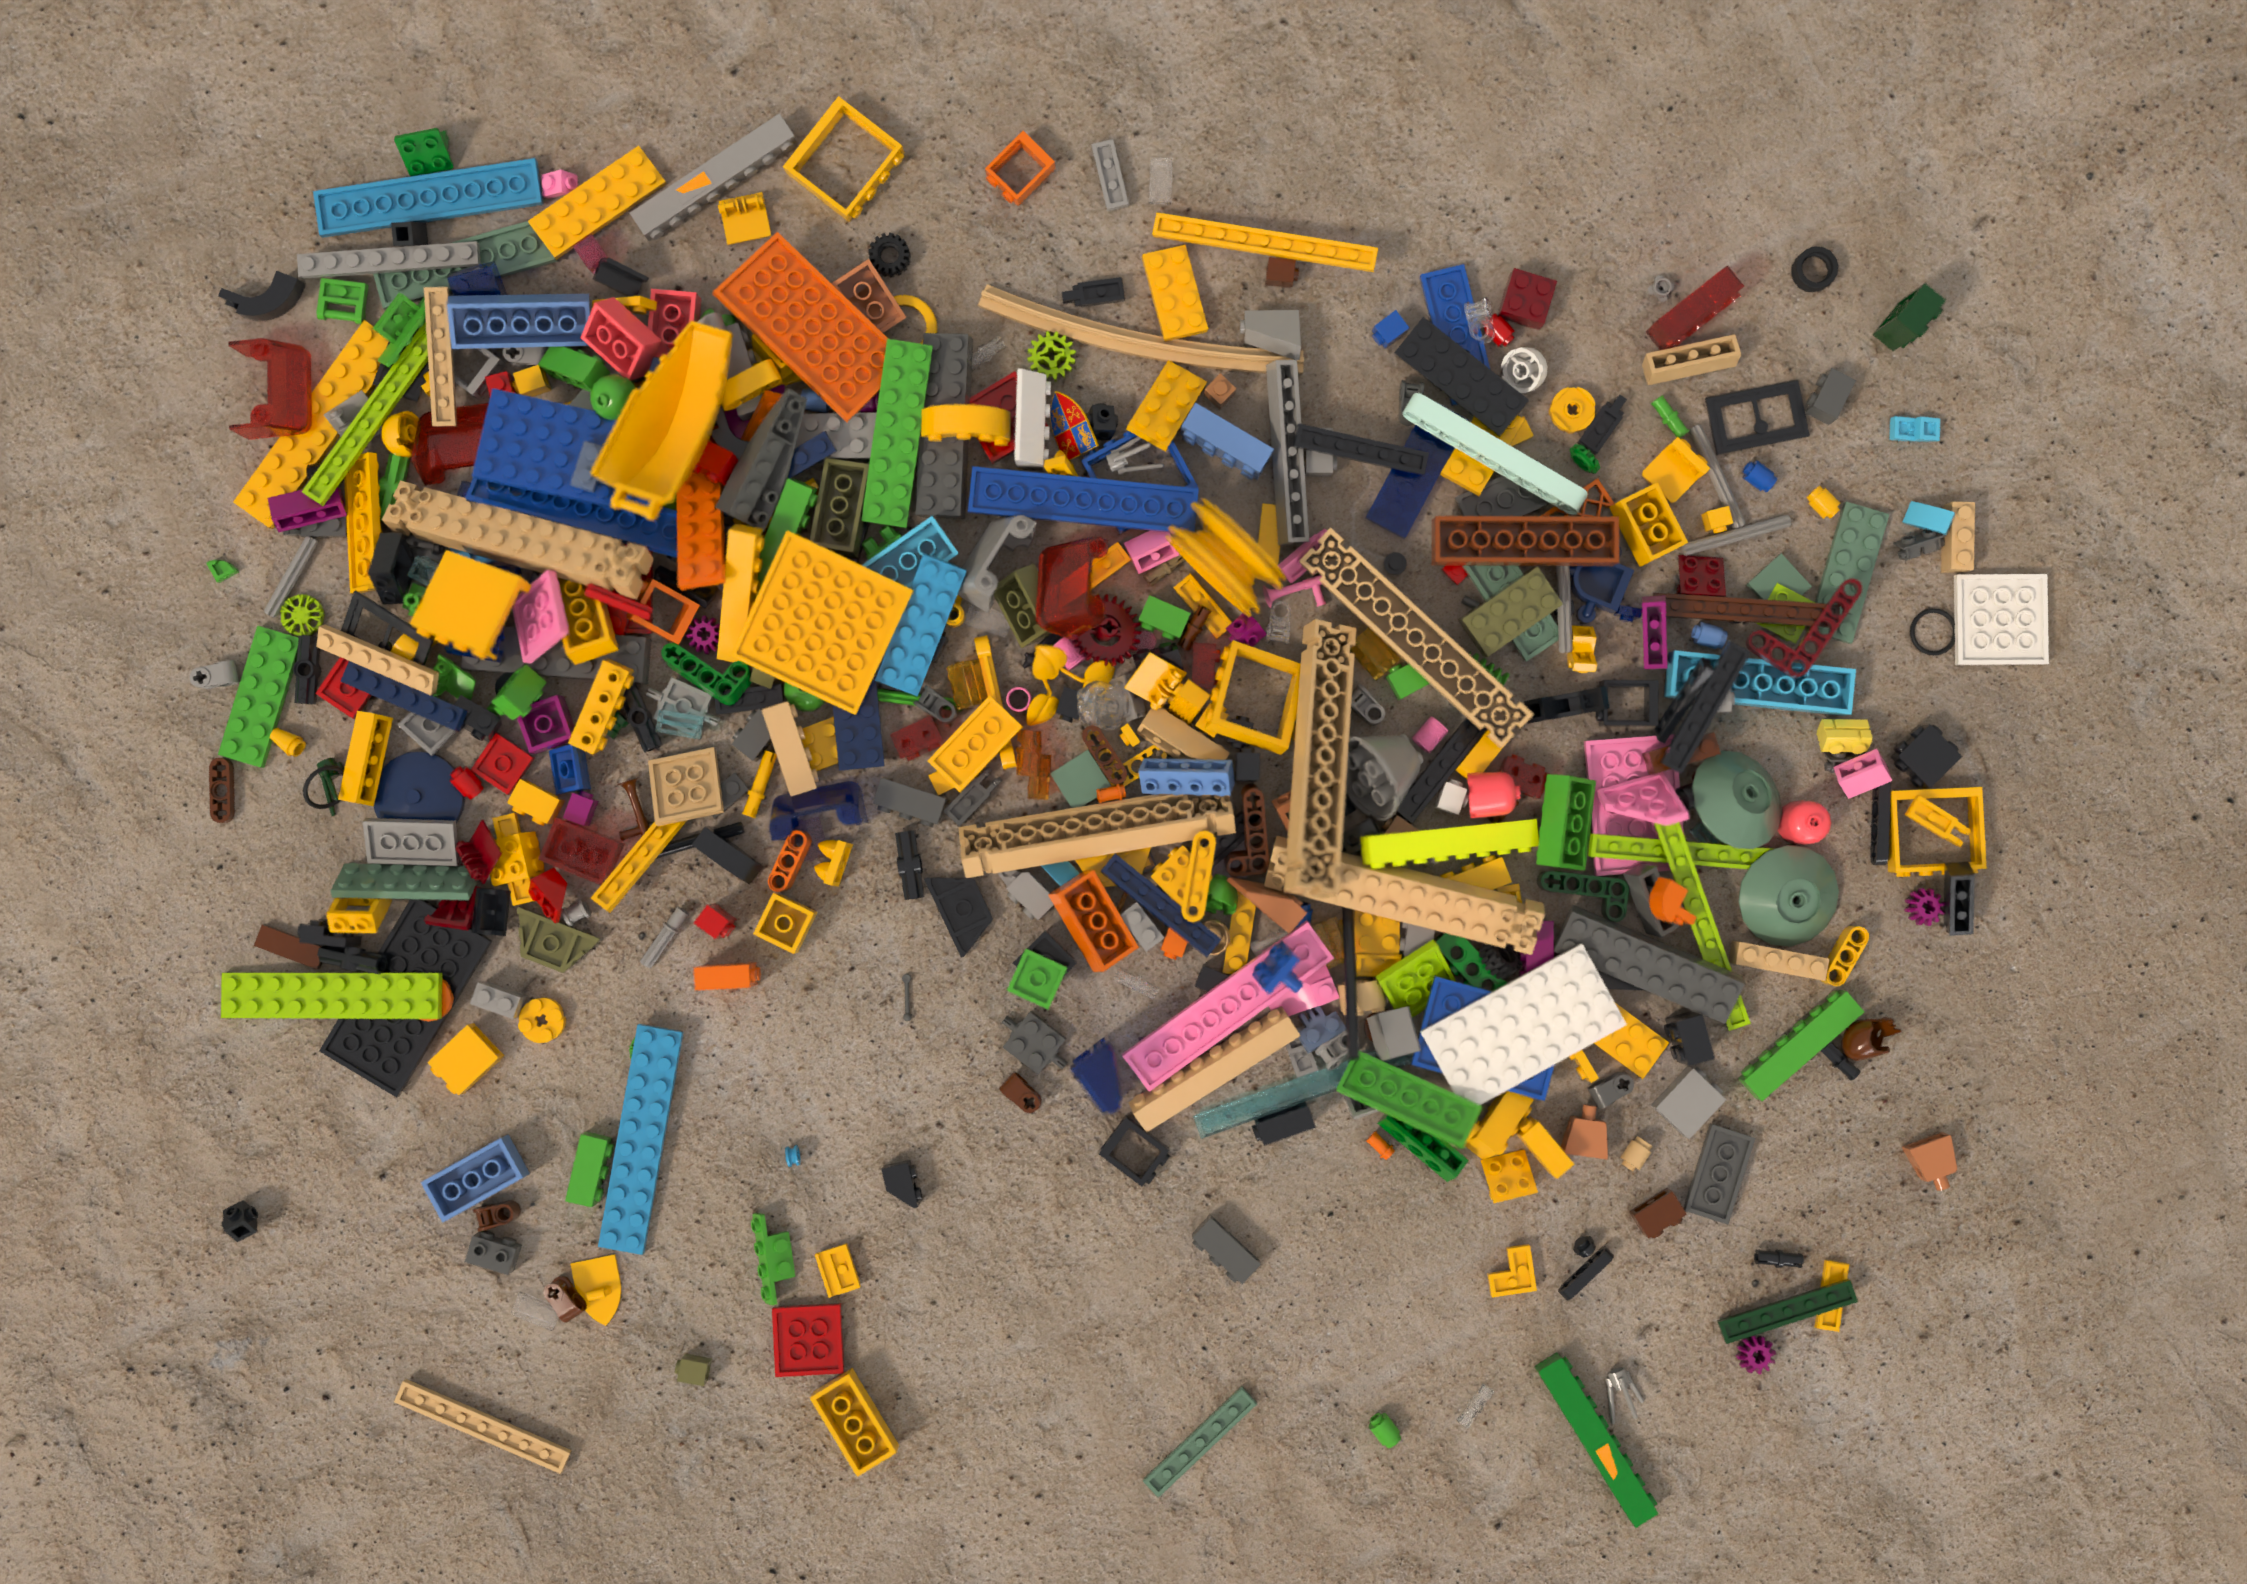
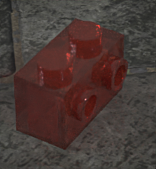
[1191,643,1220,691]
[890,715,944,762]
[1498,754,1550,799]

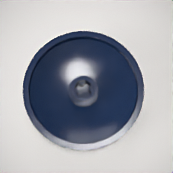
[373,752,465,823]

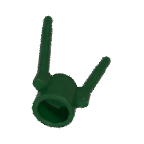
[316,758,344,816]

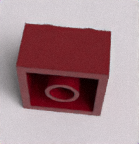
[1497,268,1557,330]

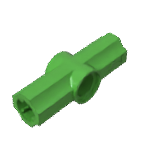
[379,453,411,521]

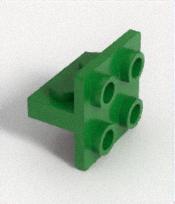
[394,128,454,176]

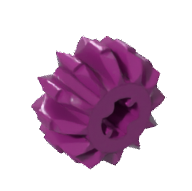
[686,616,720,655]
[1904,888,1945,926]
[1736,1335,1776,1374]

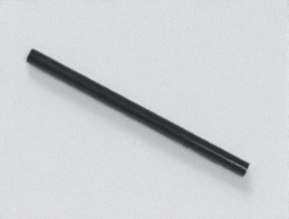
[1342,907,1359,1061]

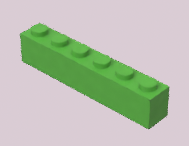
[756,478,818,598]
[1738,990,1864,1101]

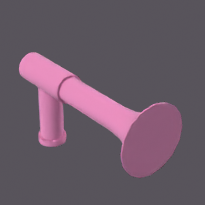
[1263,575,1326,608]

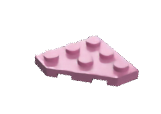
[1597,772,1689,826]

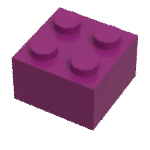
[517,695,575,754]

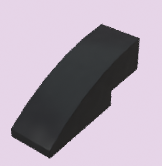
[692,826,764,885]

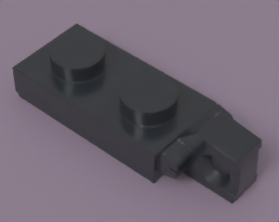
[1062,277,1125,307]
[1577,394,1627,455]
[653,565,717,608]

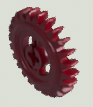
[1069,594,1142,667]

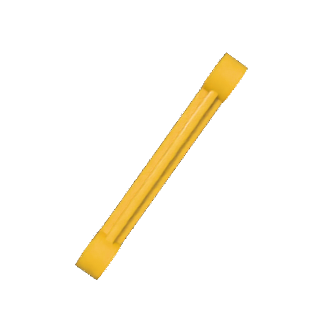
[974,635,1017,769]

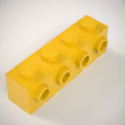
[568,659,634,755]
[338,711,393,806]

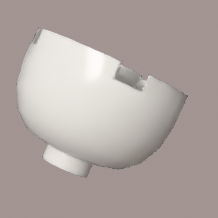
[1501,347,1548,393]

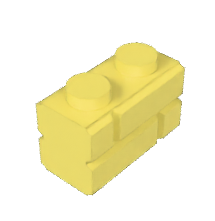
[1817,719,1872,754]

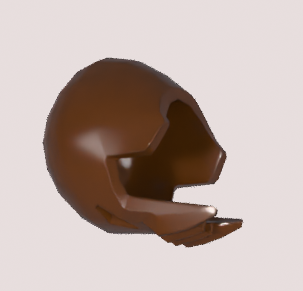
[1842,1017,1902,1061]

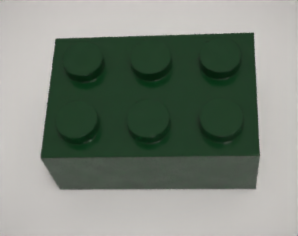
[1872,283,1946,351]

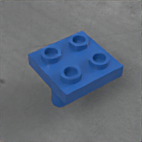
[1252,940,1304,995]

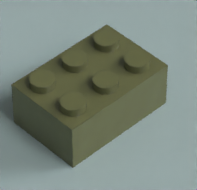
[993,564,1065,648]

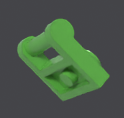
[317,278,369,324]

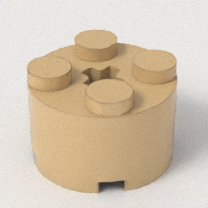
[1337,977,1386,1016]

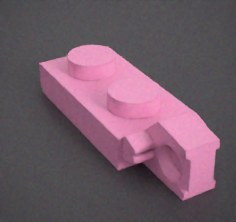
[1277,528,1328,584]

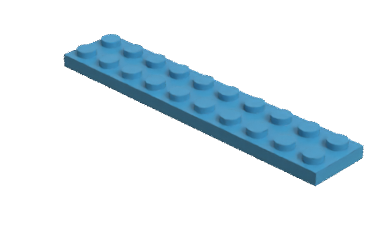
[313,158,544,238]
[598,1023,684,1255]

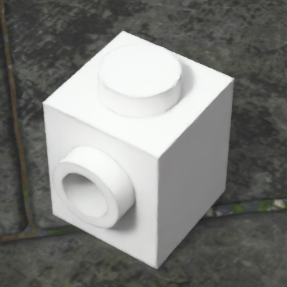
[1434,779,1469,815]

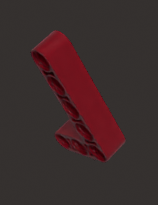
[1746,579,1862,678]

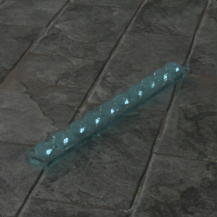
[1193,1051,1413,1139]

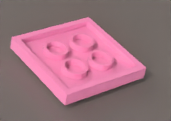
[512,570,569,663]

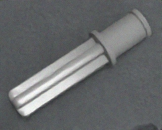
[640,906,689,968]

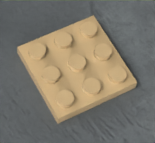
[648,747,724,826]

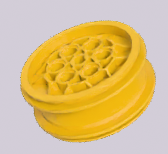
[1165,498,1286,617]

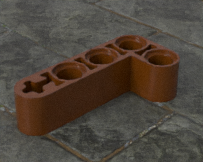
[1224,783,1269,877]

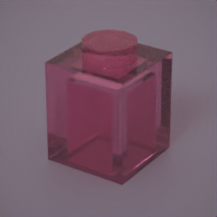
[573,234,608,275]

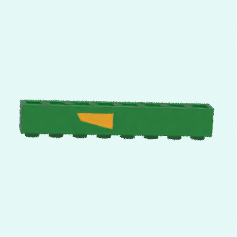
[1534,1352,1659,1529]

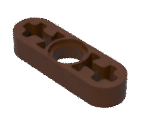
[1082,726,1127,784]
[209,758,235,823]

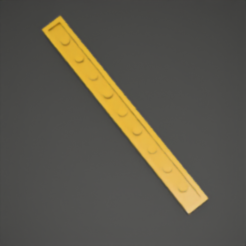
[1152,213,1378,272]

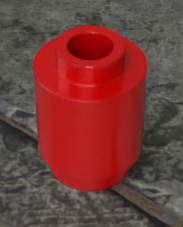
[1482,313,1515,347]
[449,766,484,800]

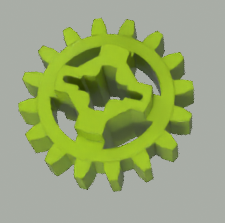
[1027,331,1076,381]

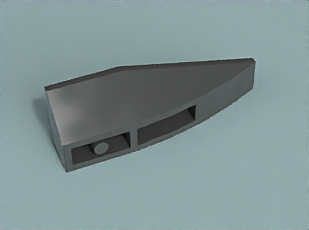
[715,388,807,532]

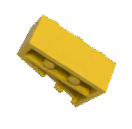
[1465,1091,1534,1160]

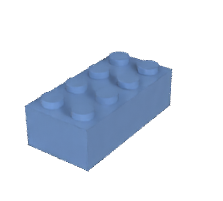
[1180,403,1274,480]
[421,1134,530,1223]

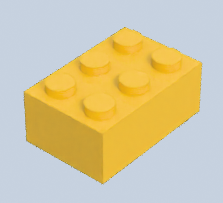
[1609,482,1688,567]

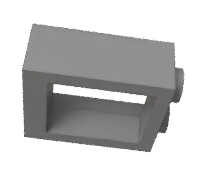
[453,348,506,400]

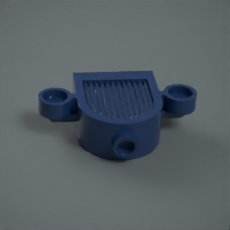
[1570,546,1634,624]

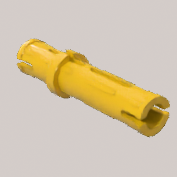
[742,750,777,819]

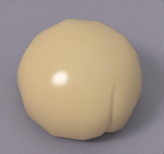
[1202,919,1230,955]

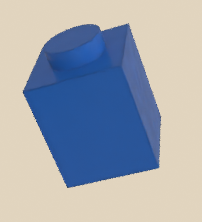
[1372,310,1409,349]

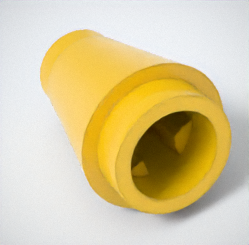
[270,728,306,757]

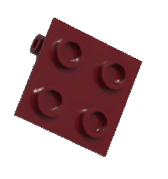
[1676,555,1726,597]
[456,820,502,884]

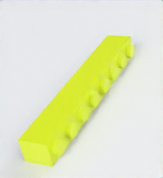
[1360,819,1539,869]

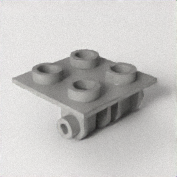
[324,390,385,439]

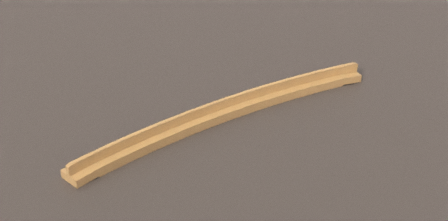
[978,284,1304,374]

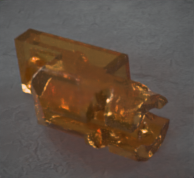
[1016,730,1052,800]

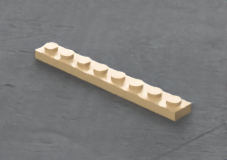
[394,1379,572,1474]

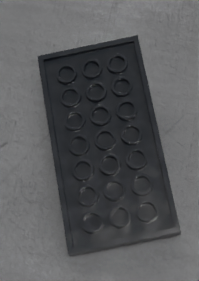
[319,899,492,1098]

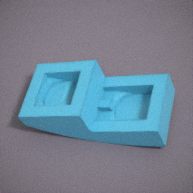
[1889,416,1940,442]
[1902,501,1955,535]

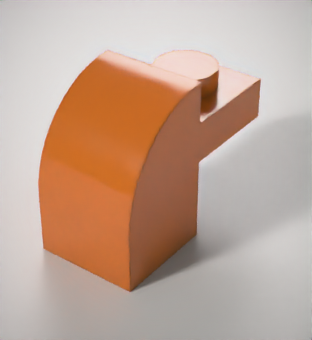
[1649,877,1697,926]

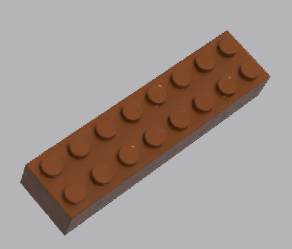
[1431,516,1619,566]

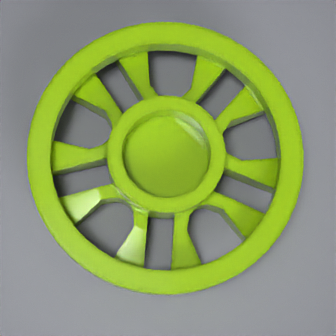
[280,594,324,636]

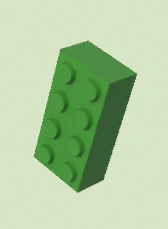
[1536,774,1596,871]

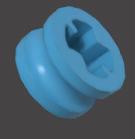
[785,1145,801,1167]

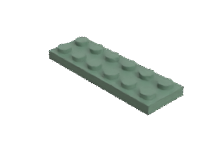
[1807,501,1890,644]
[1462,566,1559,661]
[330,863,478,900]

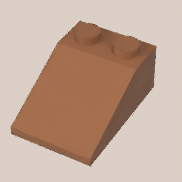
[831,259,906,333]
[1226,877,1307,934]

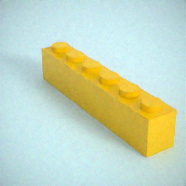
[717,524,765,662]

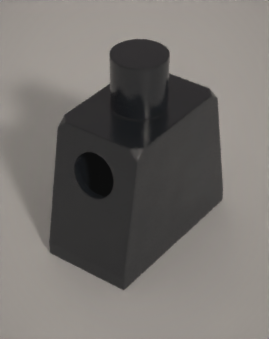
[1341,816,1382,855]

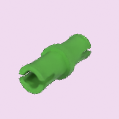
[1651,395,1689,438]

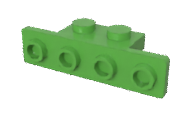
[372,292,426,367]
[751,1213,795,1306]

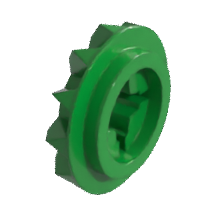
[1570,444,1600,474]

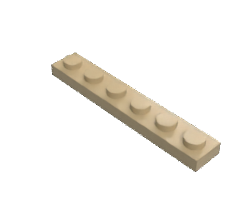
[424,287,457,427]
[316,624,439,695]

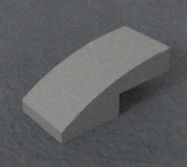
[1285,1026,1319,1080]

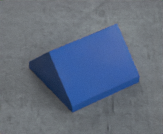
[549,744,591,795]

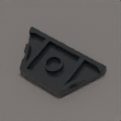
[924,877,993,958]

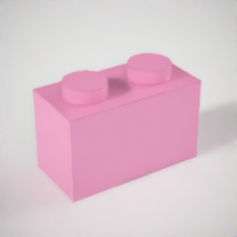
[1124,530,1179,574]
[1834,749,1892,799]

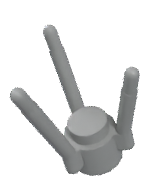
[1106,436,1164,474]
[1605,1367,1644,1424]

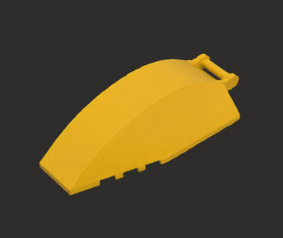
[591,321,733,521]

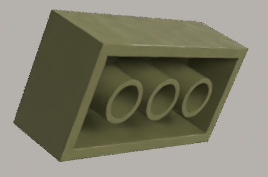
[810,458,869,558]
[1458,567,1563,657]

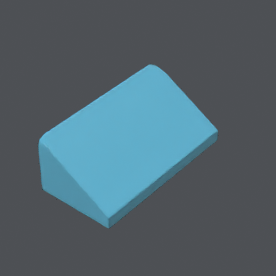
[1042,861,1080,886]

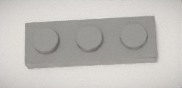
[1091,139,1129,212]

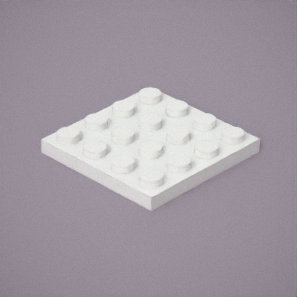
[1954,574,2049,665]

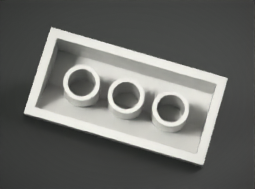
[1015,369,1051,469]

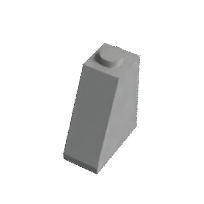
[1240,310,1301,360]

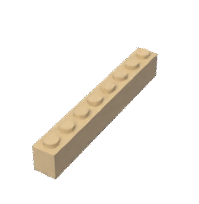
[1128,1006,1300,1133]

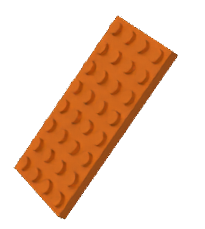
[713,232,888,423]

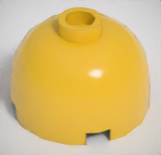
[381,411,426,457]

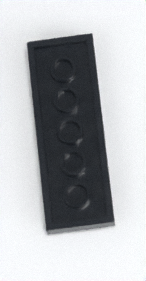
[1394,317,1529,437]

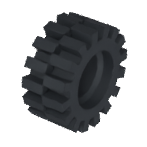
[868,233,911,277]
[1479,943,1522,980]

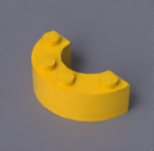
[921,405,1011,446]

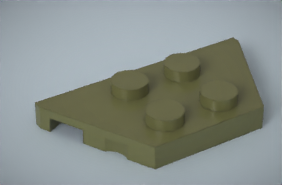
[517,907,601,973]

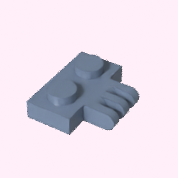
[570,441,610,493]
[1298,1006,1347,1054]

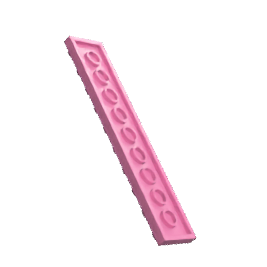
[1122,921,1334,1092]

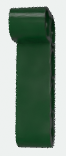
[1537,871,1629,922]

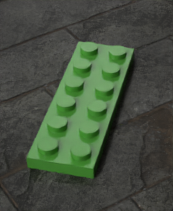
[218,625,299,768]
[1336,1051,1482,1149]

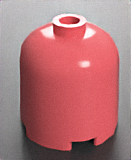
[1467,772,1520,819]
[1778,800,1831,845]

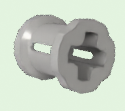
[561,898,591,927]

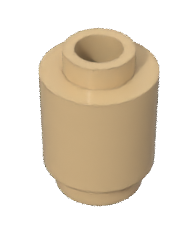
[1620,1136,1653,1171]

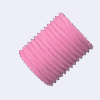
[1053,634,1086,671]
[1006,687,1032,712]
[1412,716,1448,753]

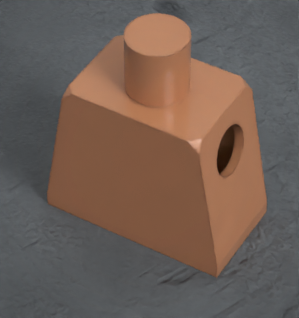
[1560,1104,1608,1159]
[1902,1132,1957,1191]

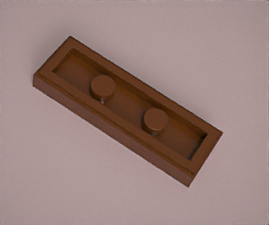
[254,924,322,969]

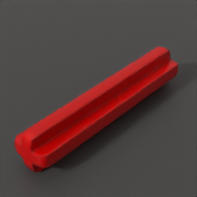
[585,583,653,620]

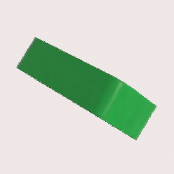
[661,643,752,705]

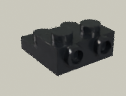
[298,919,362,947]

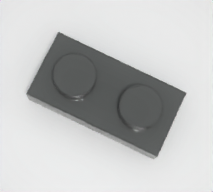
[712,772,750,819]

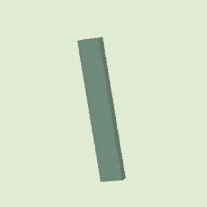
[1143,1385,1257,1498]

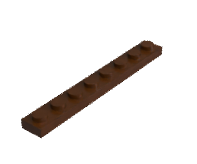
[1653,593,1840,628]

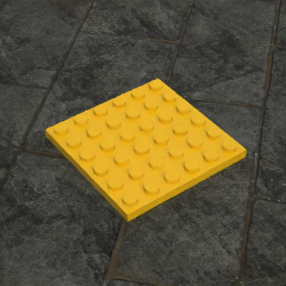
[730,531,914,715]

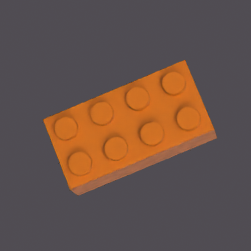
[1048,870,1139,972]

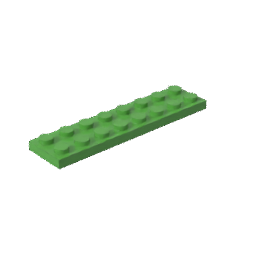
[861,339,933,528]

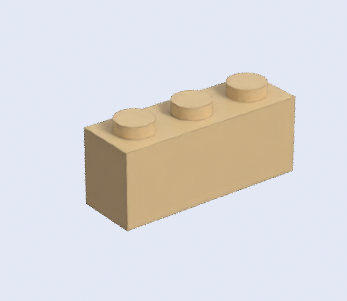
[1941,502,1975,573]

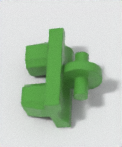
[862,525,902,560]

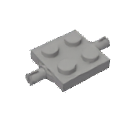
[646,677,720,737]

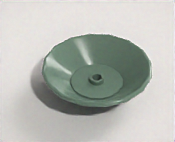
[1692,751,1782,849]
[1738,845,1839,947]

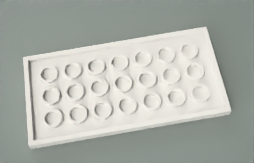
[1420,943,1627,1105]

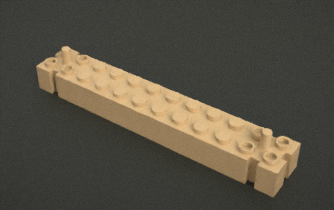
[382,481,654,599]
[1299,527,1534,749]
[1284,619,1356,899]
[958,794,1236,878]
[1264,835,1545,955]

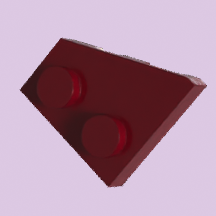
[424,886,481,931]

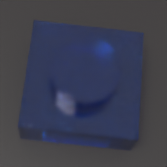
[1613,605,1642,623]

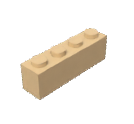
[1642,334,1741,385]
[762,701,820,796]
[1136,707,1230,760]
[1729,941,1829,981]

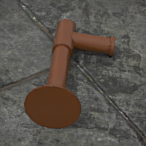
[617,777,649,841]

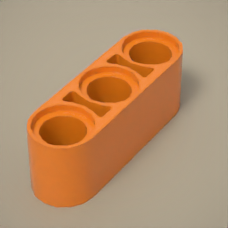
[768,830,812,892]

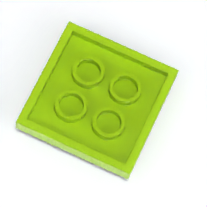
[1375,940,1456,1018]

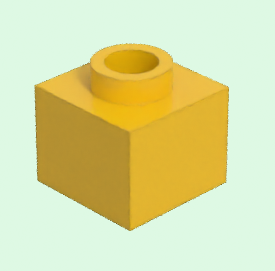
[1701,506,1733,534]

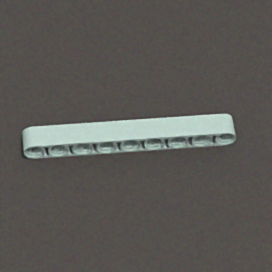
[1402,393,1588,515]

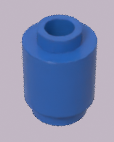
[1742,460,1777,492]

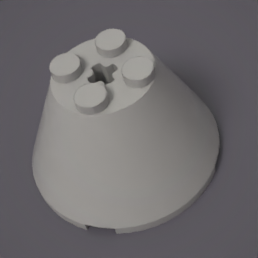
[1345,734,1423,821]

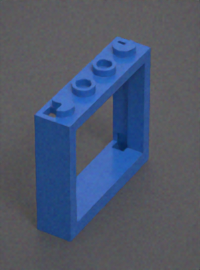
[1081,431,1199,535]

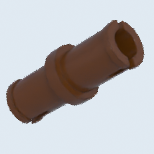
[1177,604,1212,651]

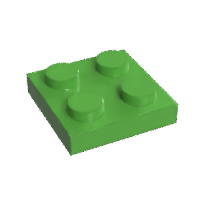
[1007,948,1068,1010]

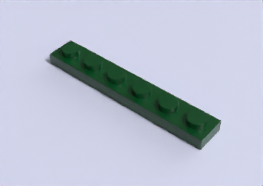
[1717,1278,1858,1344]

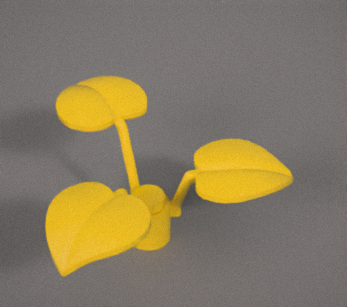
[1026,645,1115,726]

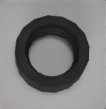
[1791,246,1839,293]

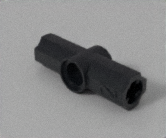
[293,635,322,705]
[623,683,663,753]
[895,830,924,900]
[317,945,388,974]

